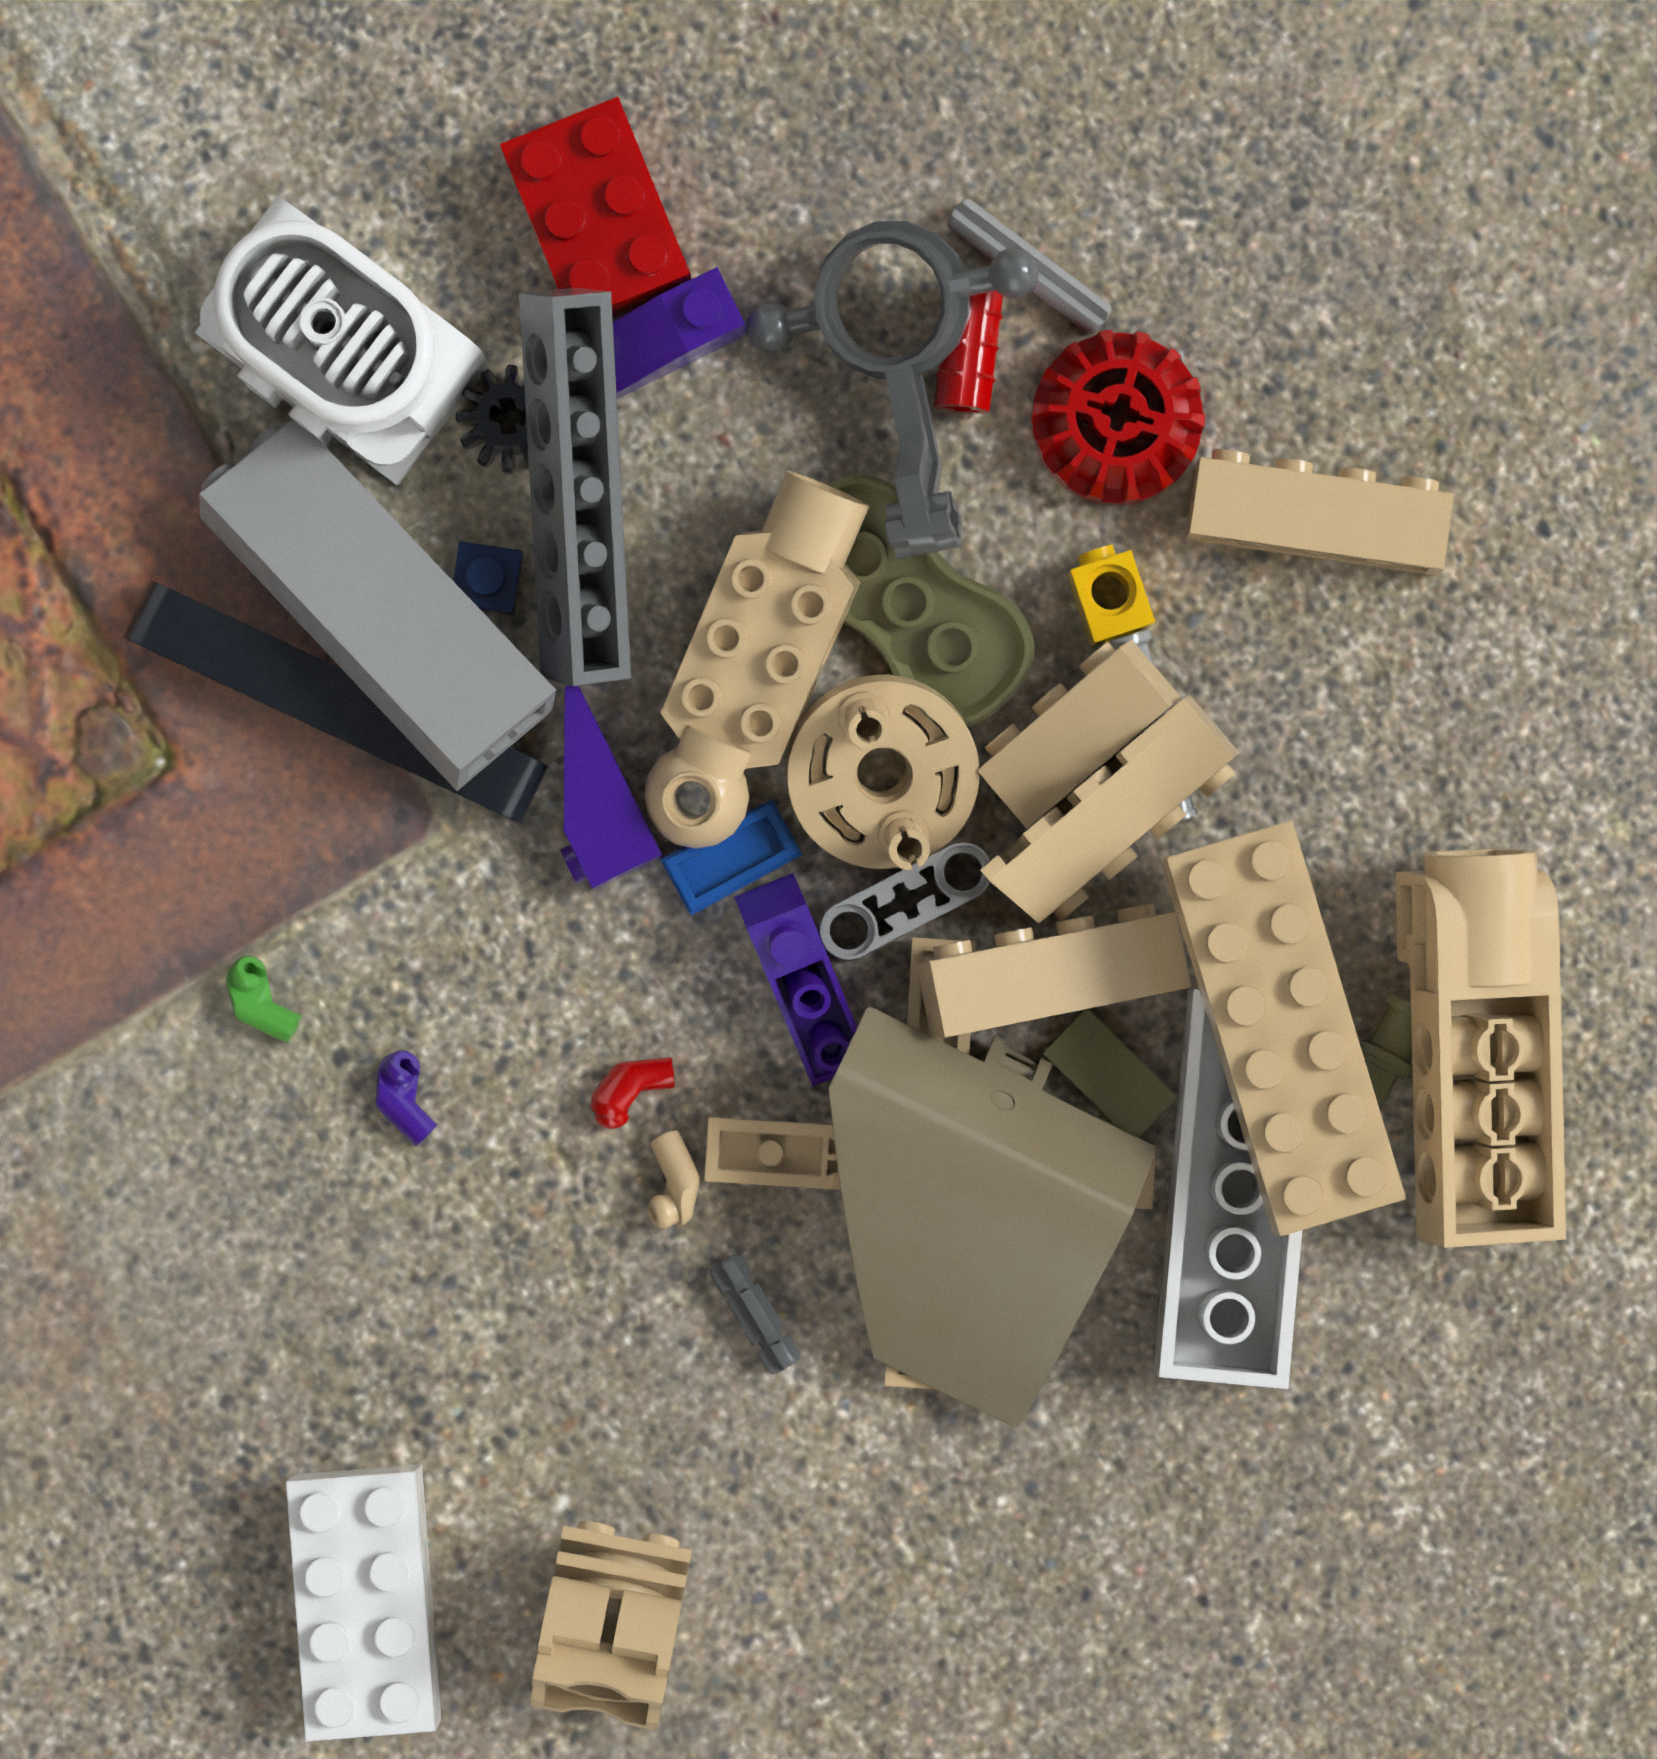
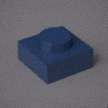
[453,541,524,615]

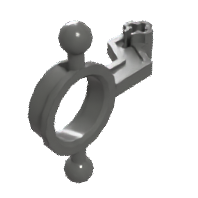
[746,221,1039,560]

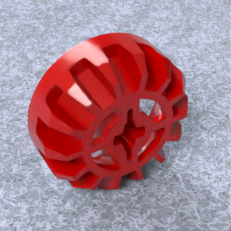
[1031,330,1205,506]

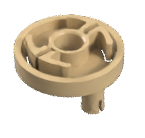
[786,675,980,870]

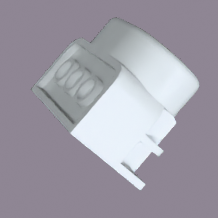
[195,196,489,486]

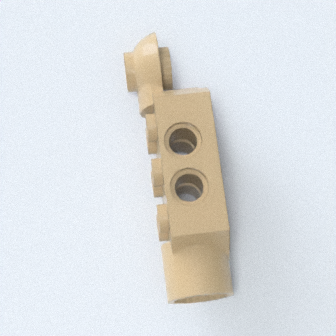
[644,470,869,849]

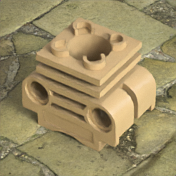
[530,1521,692,1731]

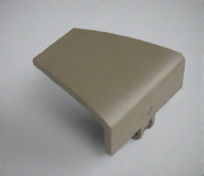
[829,1007,1156,1427]

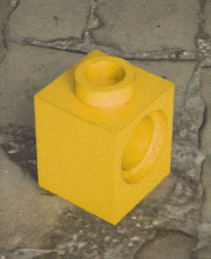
[1067,544,1156,648]

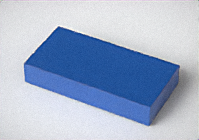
[660,799,803,916]

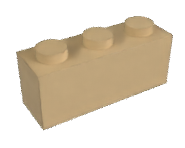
[977,639,1181,829]

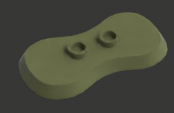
[829,475,1034,727]

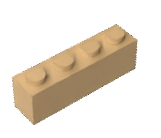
[1185,449,1455,576]
[916,903,1191,1038]

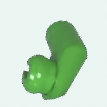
[226,956,302,1044]

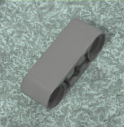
[820,843,990,960]

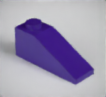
[613,267,747,399]
[560,685,663,890]

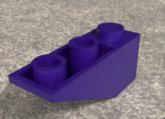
[734,873,857,1087]

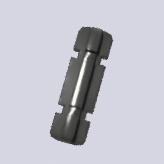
[710,1253,800,1374]

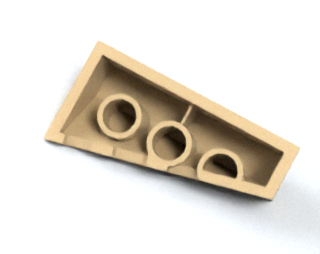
[980,695,1240,923]

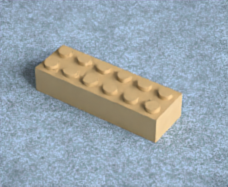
[1161,820,1406,1237]

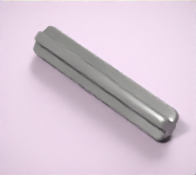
[947,198,1111,334]

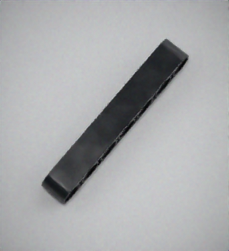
[123,580,548,824]

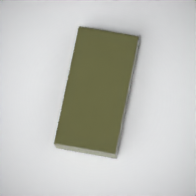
[1041,1009,1178,1138]

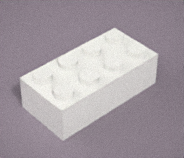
[286,1464,442,1742]

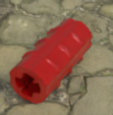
[934,291,1003,414]

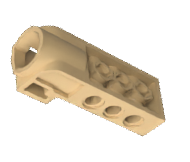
[1395,849,1566,1248]

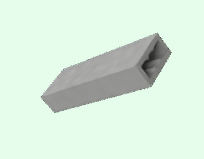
[199,419,556,791]

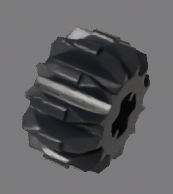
[455,364,529,475]

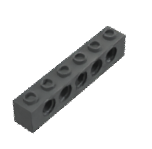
[519,288,631,686]

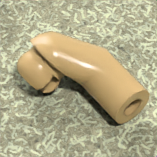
[648,1131,700,1230]

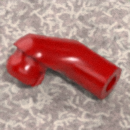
[590,1057,675,1129]

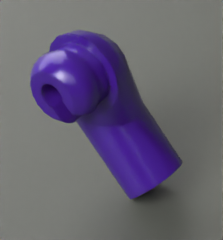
[375,1050,438,1147]

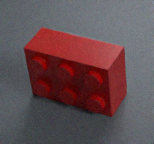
[499,96,691,318]

